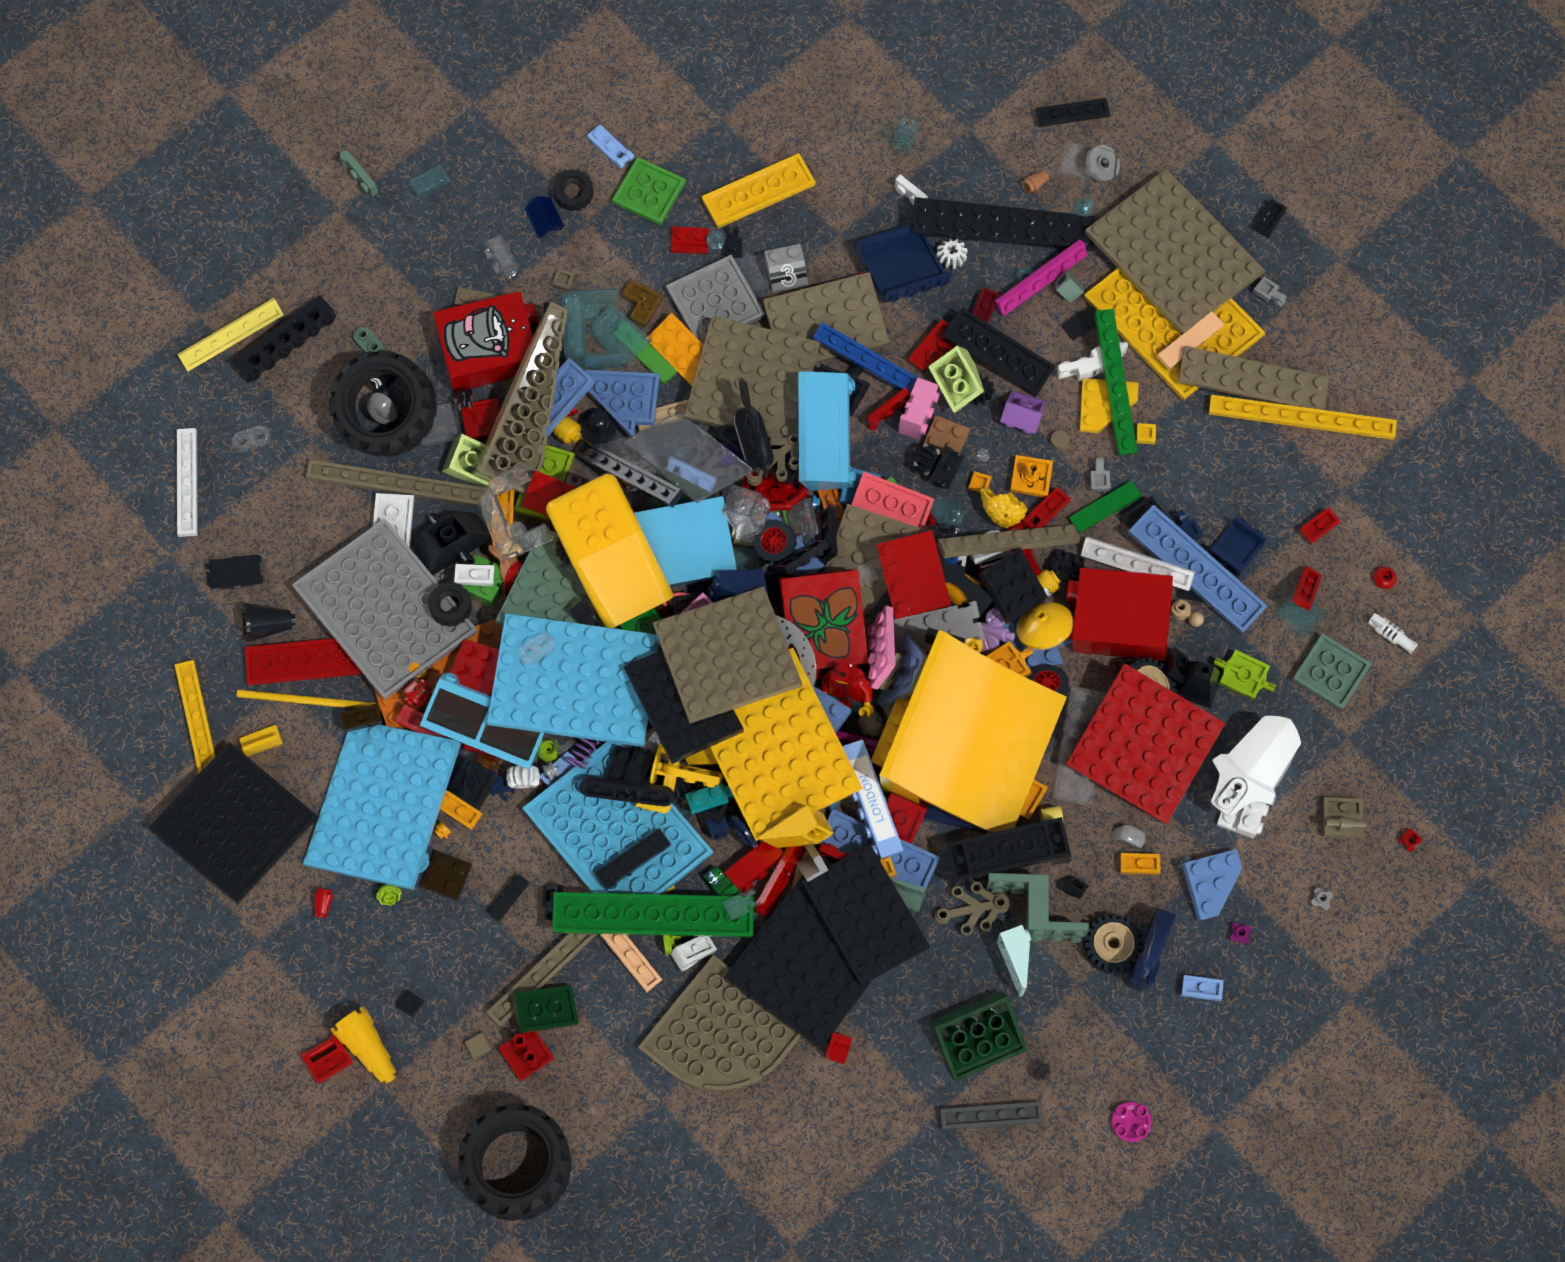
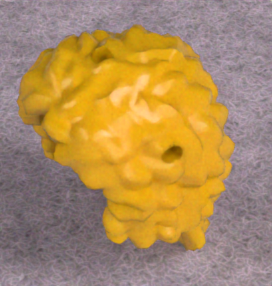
[980,488,1027,528]

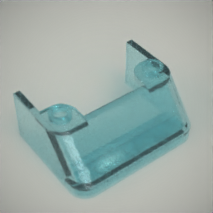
[562,288,621,370]

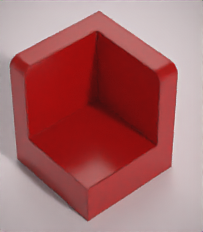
[825,1032,852,1064]

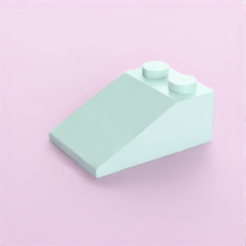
[997,925,1031,997]

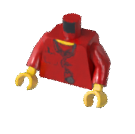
[820,663,874,717]

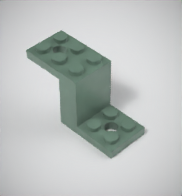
[986,873,1089,943]

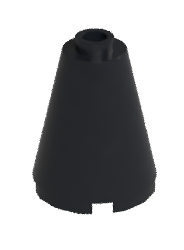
[242,603,295,642]

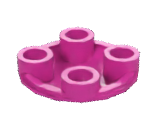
[1111,1102,1152,1142]

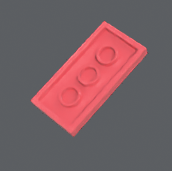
[851,472,934,533]

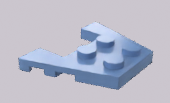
[877,634,928,706]

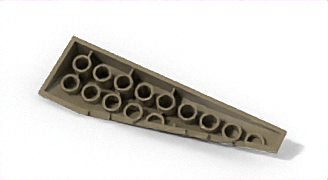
[473,302,568,495]

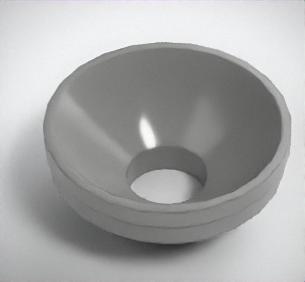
[367,393,398,425]

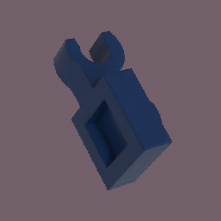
[1174,510,1203,541]

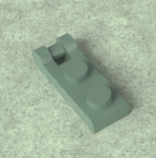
[340,151,378,196]

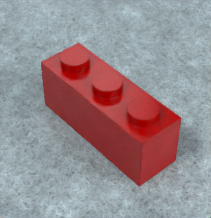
[724,841,784,894]

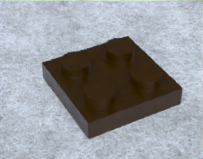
[421,851,473,901]

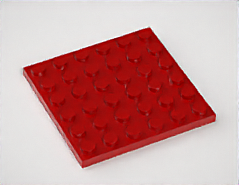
[1065,663,1225,824]

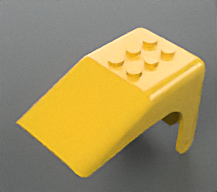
[546,474,674,628]

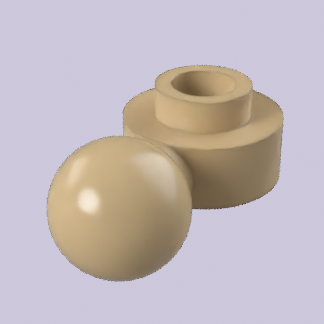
[1171,600,1204,627]

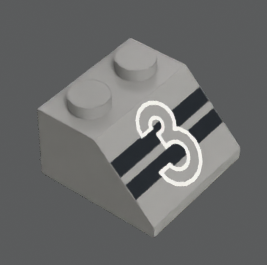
[764,244,808,293]

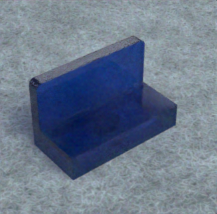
[525,196,564,238]

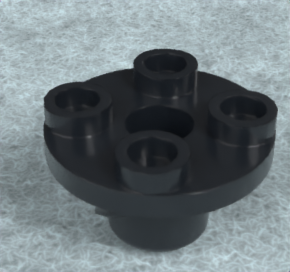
[580,408,617,444]

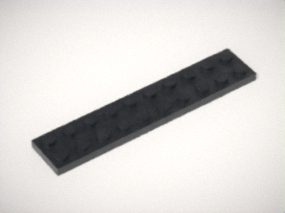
[913,197,1095,251]

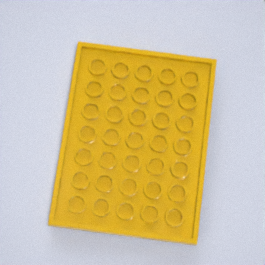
[1084,268,1265,401]
[710,648,863,841]

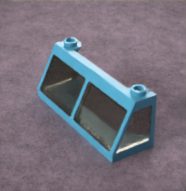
[420,673,546,770]

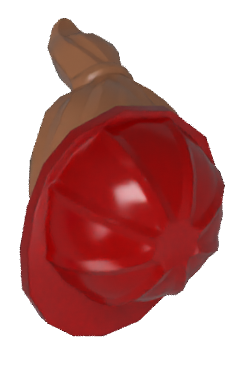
[488,545,523,596]

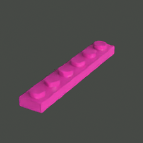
[995,239,1087,316]

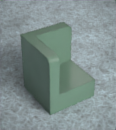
[1054,270,1084,303]

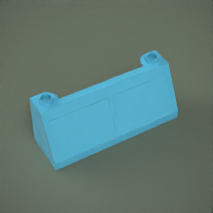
[798,371,856,491]

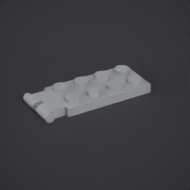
[893,601,985,657]

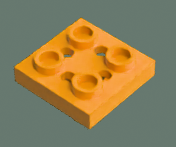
[1010,455,1053,498]

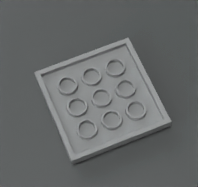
[666,255,765,344]

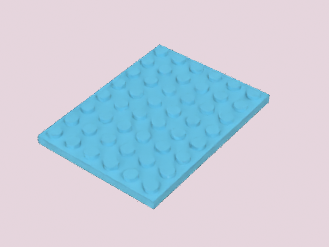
[487,614,659,747]
[303,725,461,890]
[522,742,713,895]

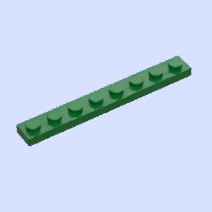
[1094,309,1138,456]

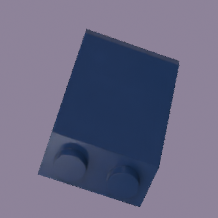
[708,569,769,603]

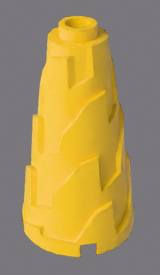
[331,1006,397,1084]

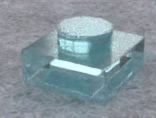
[1071,197,1095,217]

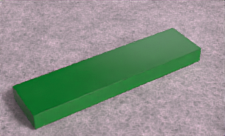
[1068,481,1142,534]

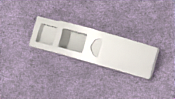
[1056,342,1128,381]

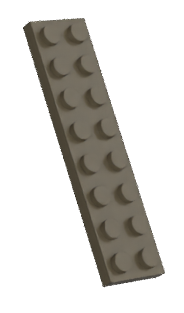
[1178,346,1329,410]

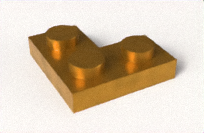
[622,280,663,328]

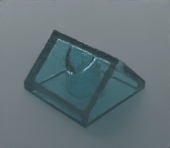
[1275,592,1329,639]

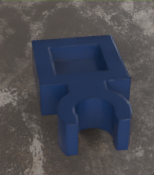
[490,769,515,802]

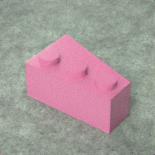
[898,378,941,440]

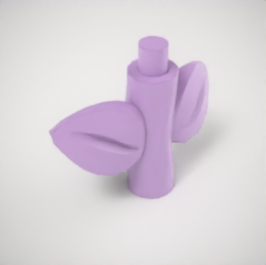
[975,607,1015,656]

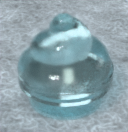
[706,231,725,250]

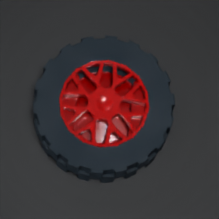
[753,520,797,563]
[1027,664,1069,696]

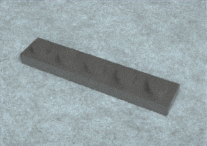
[940,1102,1043,1131]

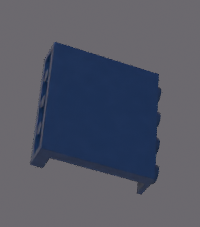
[855,224,952,303]

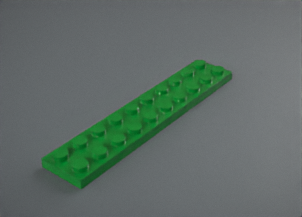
[553,892,754,938]

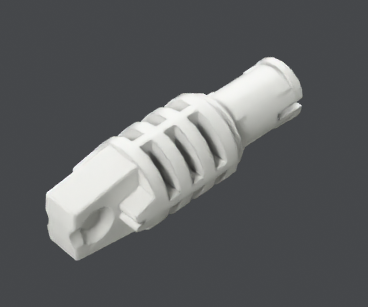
[1368,613,1418,654]

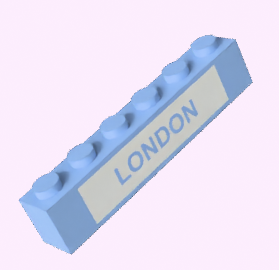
[842,739,903,860]

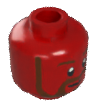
[404,679,433,707]

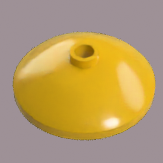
[1016,602,1074,650]

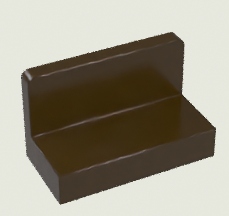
[340,703,383,733]

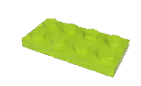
[514,445,575,522]

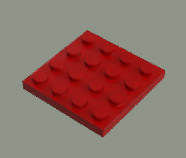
[435,639,505,732]

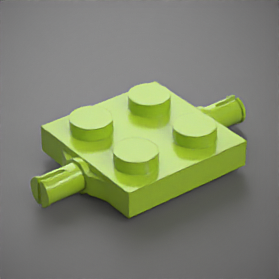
[1213,650,1276,701]

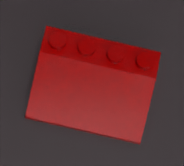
[876,530,951,619]

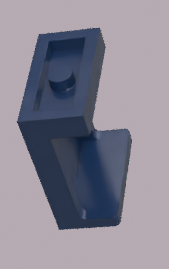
[1209,517,1267,577]

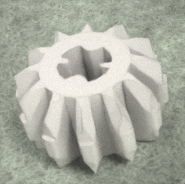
[936,238,967,269]
[506,765,540,789]

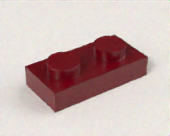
[972,287,1001,324]

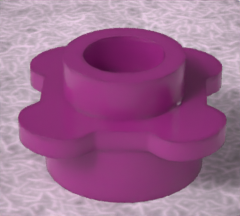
[1230,923,1251,944]

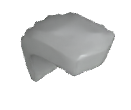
[1111,825,1146,848]

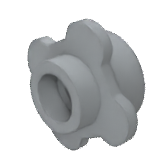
[1311,888,1333,910]

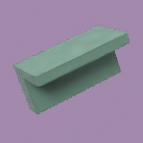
[890,877,926,913]

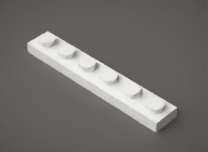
[177,428,198,537]
[1081,537,1195,591]

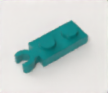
[685,783,735,814]

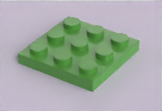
[612,157,686,226]

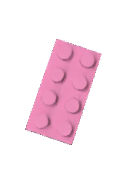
[867,606,895,689]

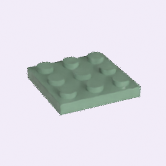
[1292,633,1372,711]

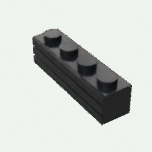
[488,875,529,922]

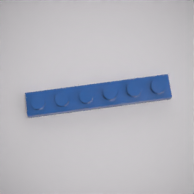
[812,322,918,393]

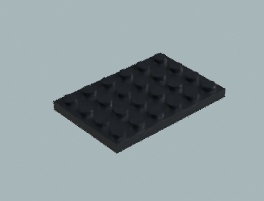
[623,650,744,764]
[801,844,930,986]

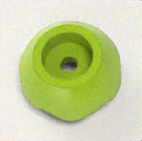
[538,739,561,763]
[376,884,402,906]

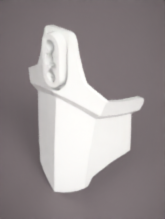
[1211,716,1301,816]

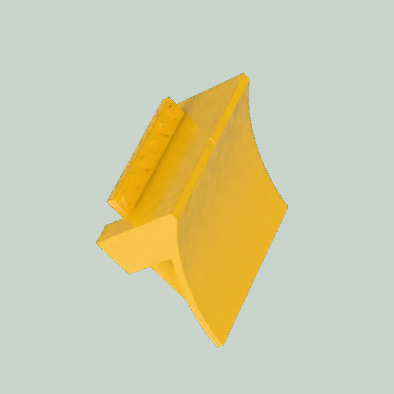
[871,630,1067,833]

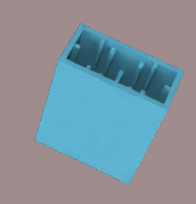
[634,496,737,588]

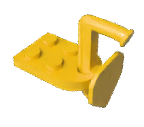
[635,744,723,813]

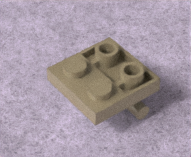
[1323,797,1366,839]

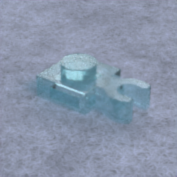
[722,890,760,921]

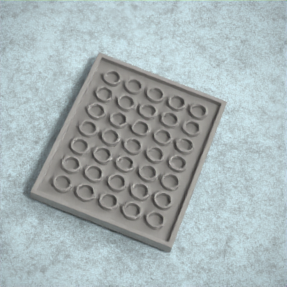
[292,518,478,700]

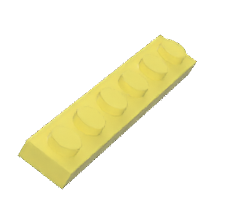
[177,298,284,371]

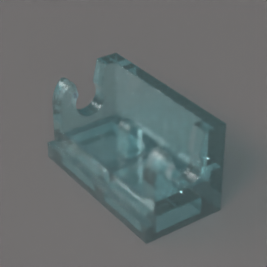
[893,117,919,153]

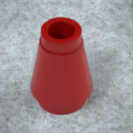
[314,889,334,918]

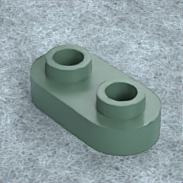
[354,327,384,353]

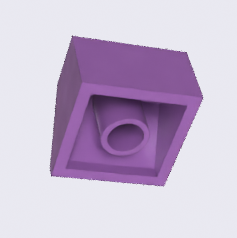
[1000,390,1047,434]

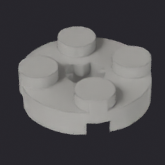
[1086,145,1120,182]

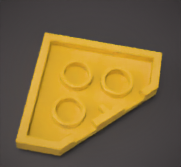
[1080,378,1139,433]

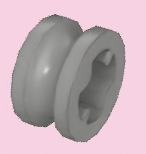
[542,761,559,780]

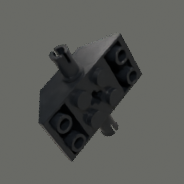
[412,511,493,576]

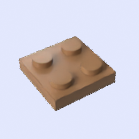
[922,415,970,457]

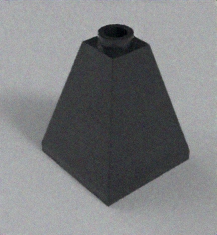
[1176,661,1223,709]

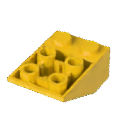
[759,805,834,848]

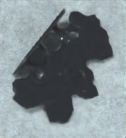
[733,377,774,479]

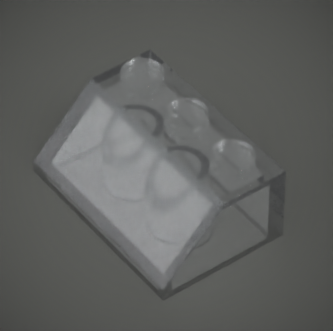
[722,485,770,542]

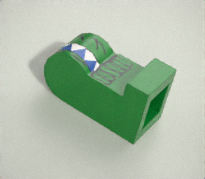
[703,866,739,896]

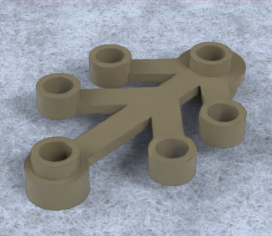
[747,433,799,486]
[934,882,1010,937]

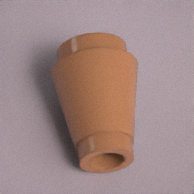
[1022,171,1049,194]

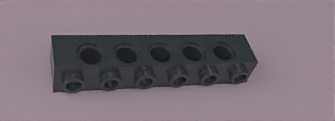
[232,295,336,383]

